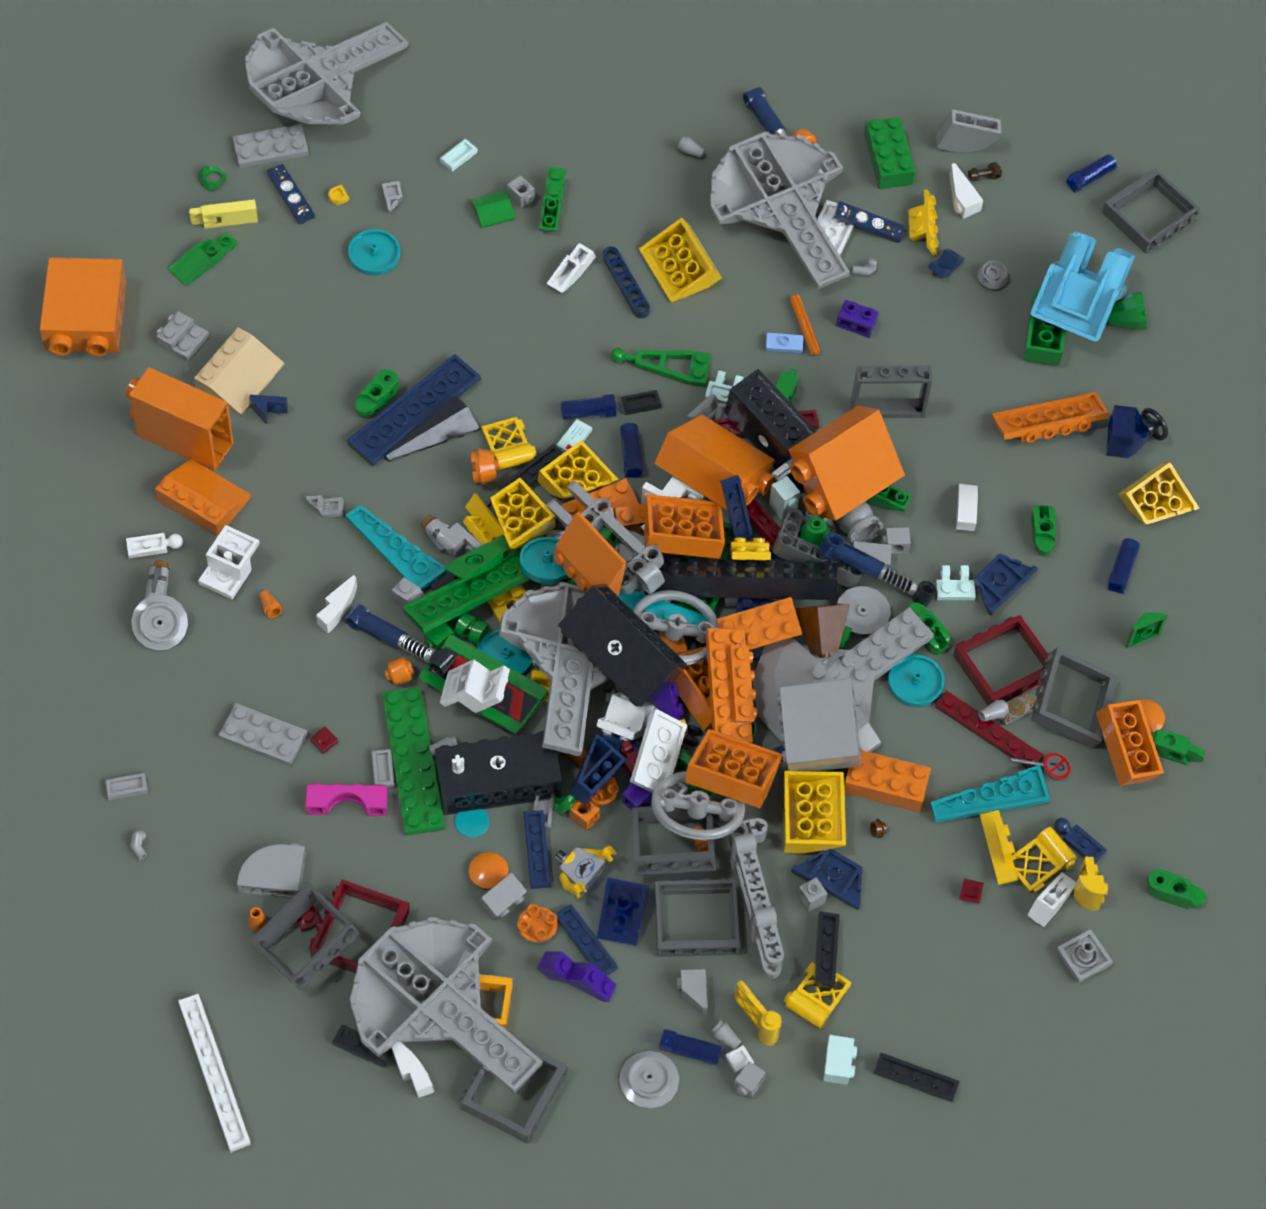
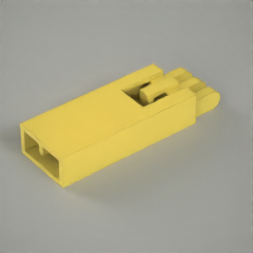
[189,199,258,229]

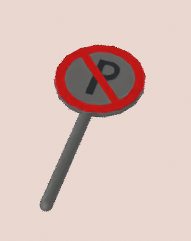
[1009,753,1070,780]

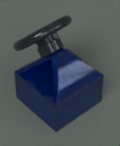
[1106,405,1168,458]

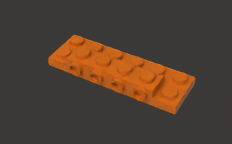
[991,392,1109,443]
[705,628,757,743]

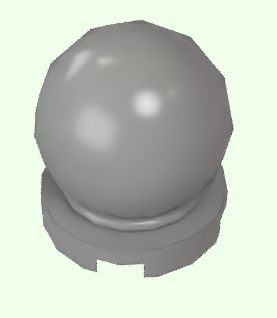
[837,502,883,546]

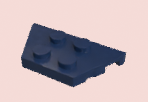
[973,553,1038,616]
[791,849,862,910]

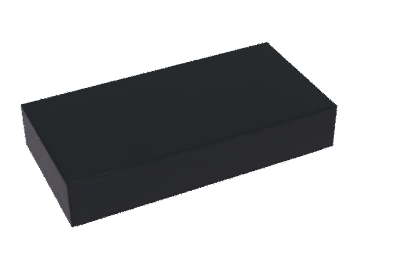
[621,390,661,415]

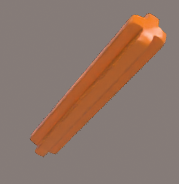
[790,294,820,356]

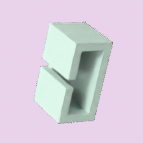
[769,476,800,520]
[823,1035,857,1085]

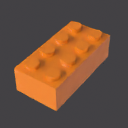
[717,597,802,650]
[1096,700,1164,786]
[844,750,931,812]

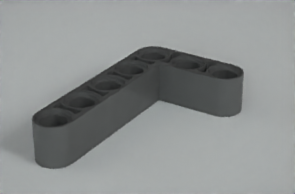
[772,508,864,588]

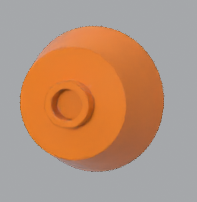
[471,448,500,485]

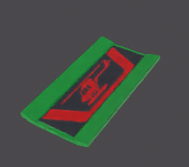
[418,634,548,735]

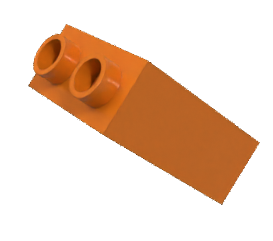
[40,257,126,356]
[126,367,234,471]
[789,405,905,520]
[654,415,775,510]

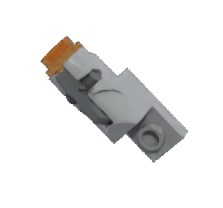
[421,515,482,556]
[144,560,170,625]

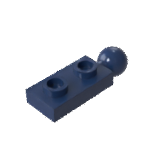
[1054,818,1107,864]

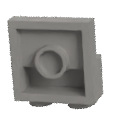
[156,311,209,361]

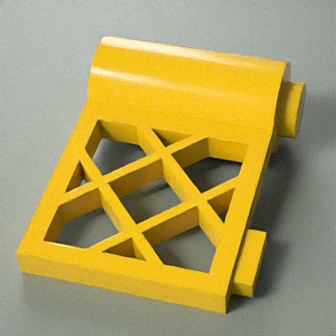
[481,417,537,471]
[1012,827,1077,893]
[784,962,852,1029]
[734,980,782,1046]

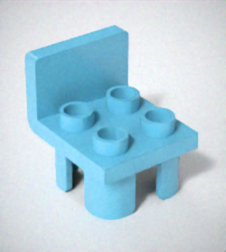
[1031,232,1135,341]

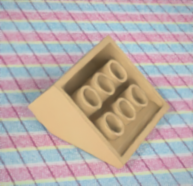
[194,327,284,416]

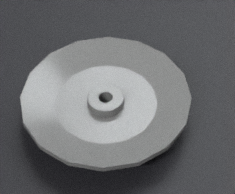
[837,586,891,635]
[131,595,188,651]
[619,1051,680,1109]

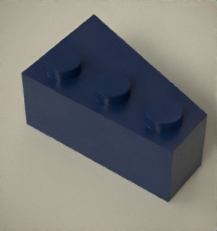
[570,734,627,806]

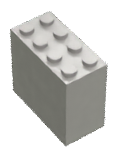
[777,679,862,771]

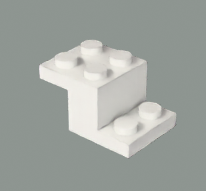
[641,476,706,504]
[198,525,259,600]
[440,659,510,713]
[597,692,658,741]

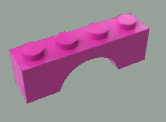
[306,783,388,816]

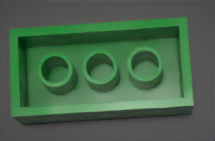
[864,117,915,189]
[1023,289,1066,366]

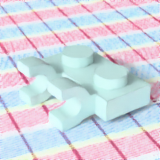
[705,371,743,404]
[936,566,976,600]

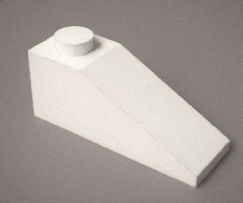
[950,163,983,219]
[1027,872,1076,927]

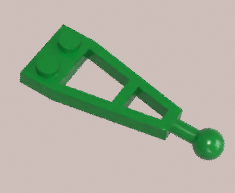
[611,348,711,387]

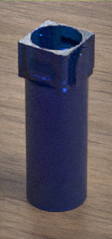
[1066,154,1117,193]
[561,394,616,420]
[620,423,643,478]
[1108,538,1140,594]
[659,1029,722,1066]

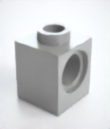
[507,176,534,208]
[882,527,911,554]
[798,877,827,912]
[733,1061,766,1099]

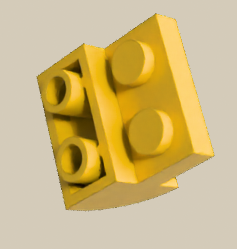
[730,537,771,561]
[1073,857,1108,910]

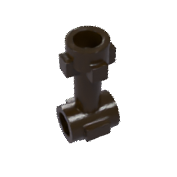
[968,162,1002,181]

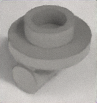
[715,403,728,420]

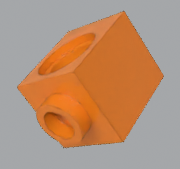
[569,800,600,831]

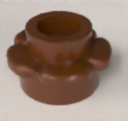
[870,819,887,838]

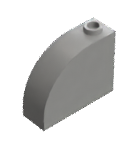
[936,109,1001,153]
[237,843,306,898]

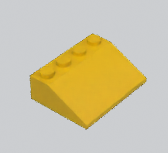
[639,217,722,303]
[782,771,846,854]

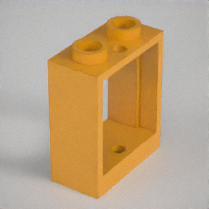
[479,974,513,1029]

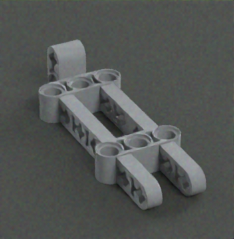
[546,480,665,595]
[729,818,784,979]

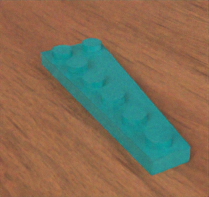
[346,505,447,591]
[619,591,708,625]
[930,765,1050,823]

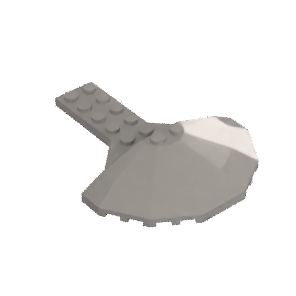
[245,22,408,124]
[710,132,850,289]
[499,582,609,756]
[753,607,934,752]
[350,917,543,1094]

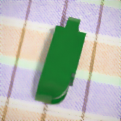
[775,368,799,403]
[355,369,399,416]
[1030,505,1056,556]
[908,603,950,655]
[1151,730,1205,765]
[1146,869,1207,909]

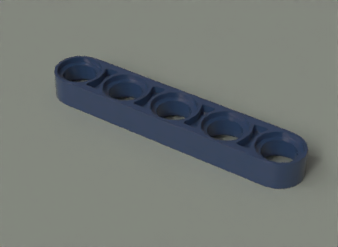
[603,246,650,319]

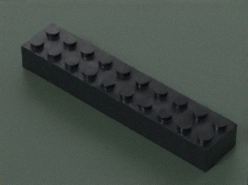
[644,557,837,600]

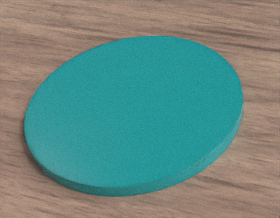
[455,809,489,838]

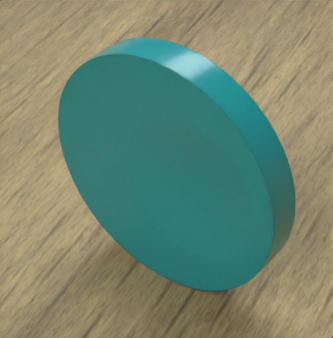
[348,229,401,276]
[519,537,568,584]
[478,629,533,675]
[888,654,945,708]

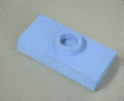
[766,333,803,354]

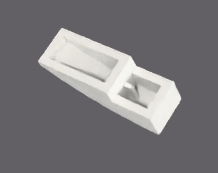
[547,243,596,293]
[956,484,978,531]
[316,575,357,634]
[392,1042,434,1098]

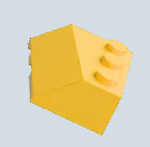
[537,440,619,499]
[1118,462,1200,525]
[490,478,556,549]

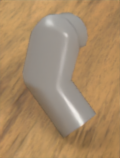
[852,259,878,276]
[130,830,148,860]

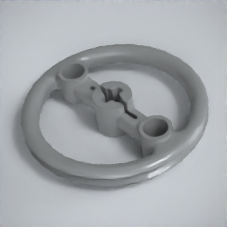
[634,590,719,665]
[652,771,745,840]

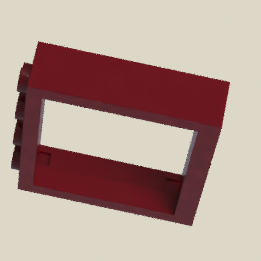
[953,615,1058,705]
[308,879,410,973]

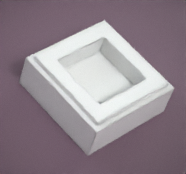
[725,1045,754,1074]

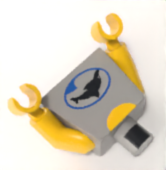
[555,846,616,898]

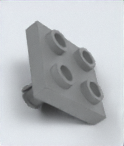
[1056,929,1113,983]

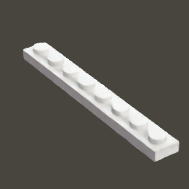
[179,994,251,1152]

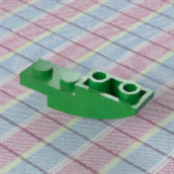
[539,167,566,232]
[865,485,912,511]

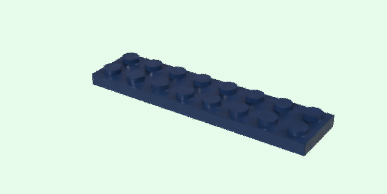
[347,354,481,466]

